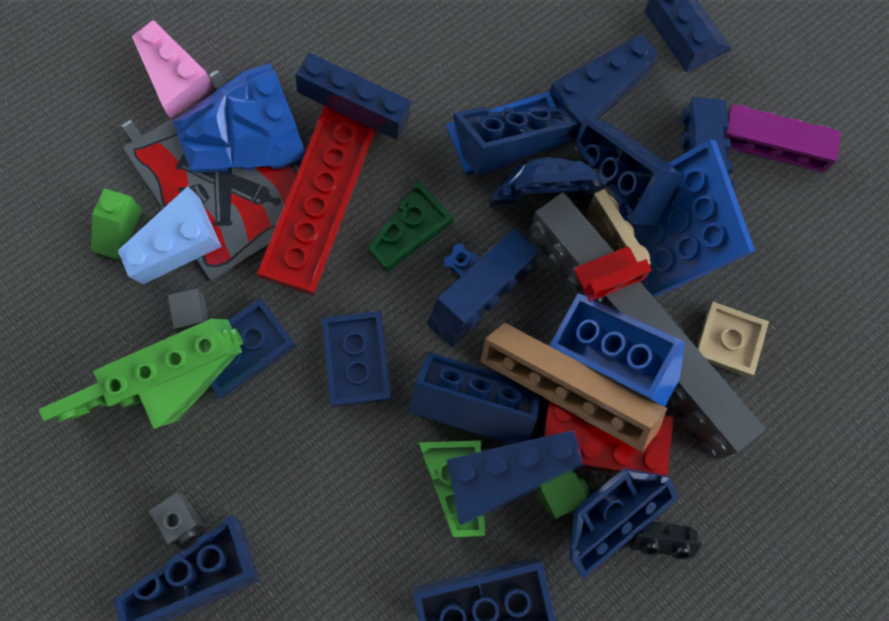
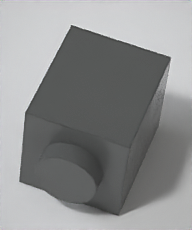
[168,288,209,333]

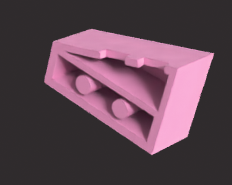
[132,20,214,120]

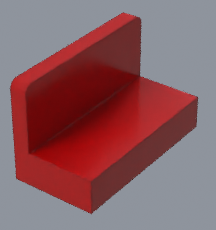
[574,247,652,302]

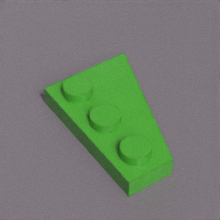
[419,441,485,538]

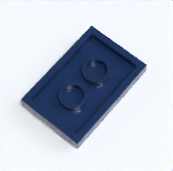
[210,298,296,399]
[322,311,392,408]

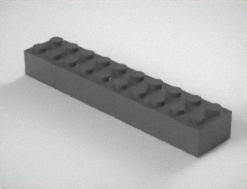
[528,192,766,460]

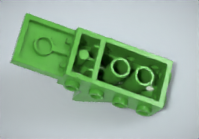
[38,318,243,429]

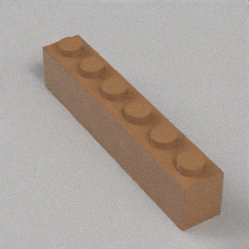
[480,323,667,452]

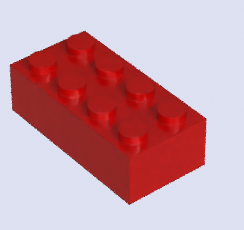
[540,399,673,475]

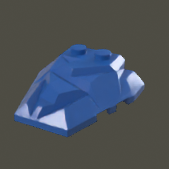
[173,63,305,172]

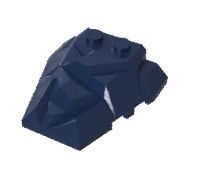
[489,157,606,206]

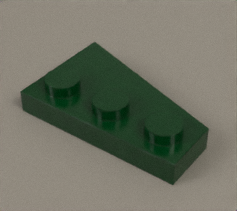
[368,180,454,273]

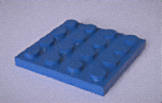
[618,139,755,298]

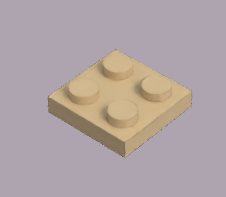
[696,302,769,378]

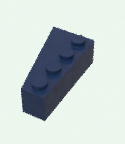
[549,34,658,139]
[680,97,735,191]
[574,117,684,227]
[427,229,540,347]
[447,430,584,525]
[412,557,556,621]

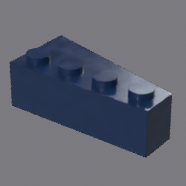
[114,514,260,621]

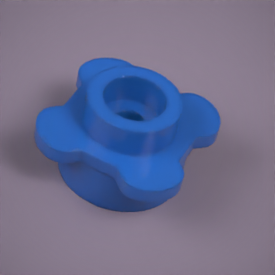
[444,244,478,277]

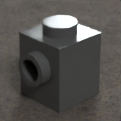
[149,492,204,546]

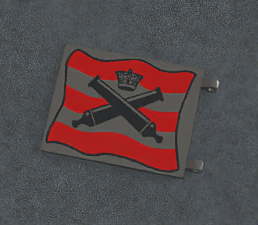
[122,70,300,282]

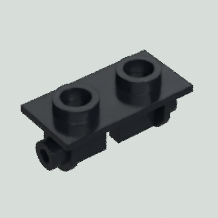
[630,521,702,560]

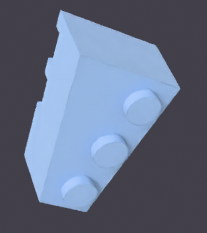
[118,187,222,284]

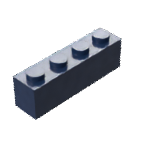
[295,52,411,140]

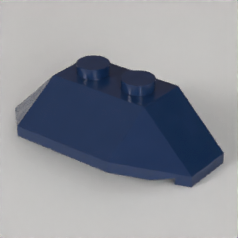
[569,468,679,579]

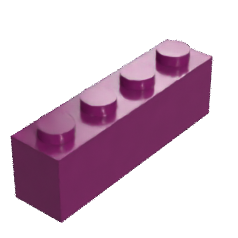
[724,104,842,173]

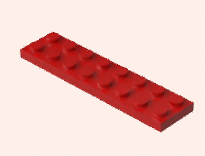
[257,106,376,296]

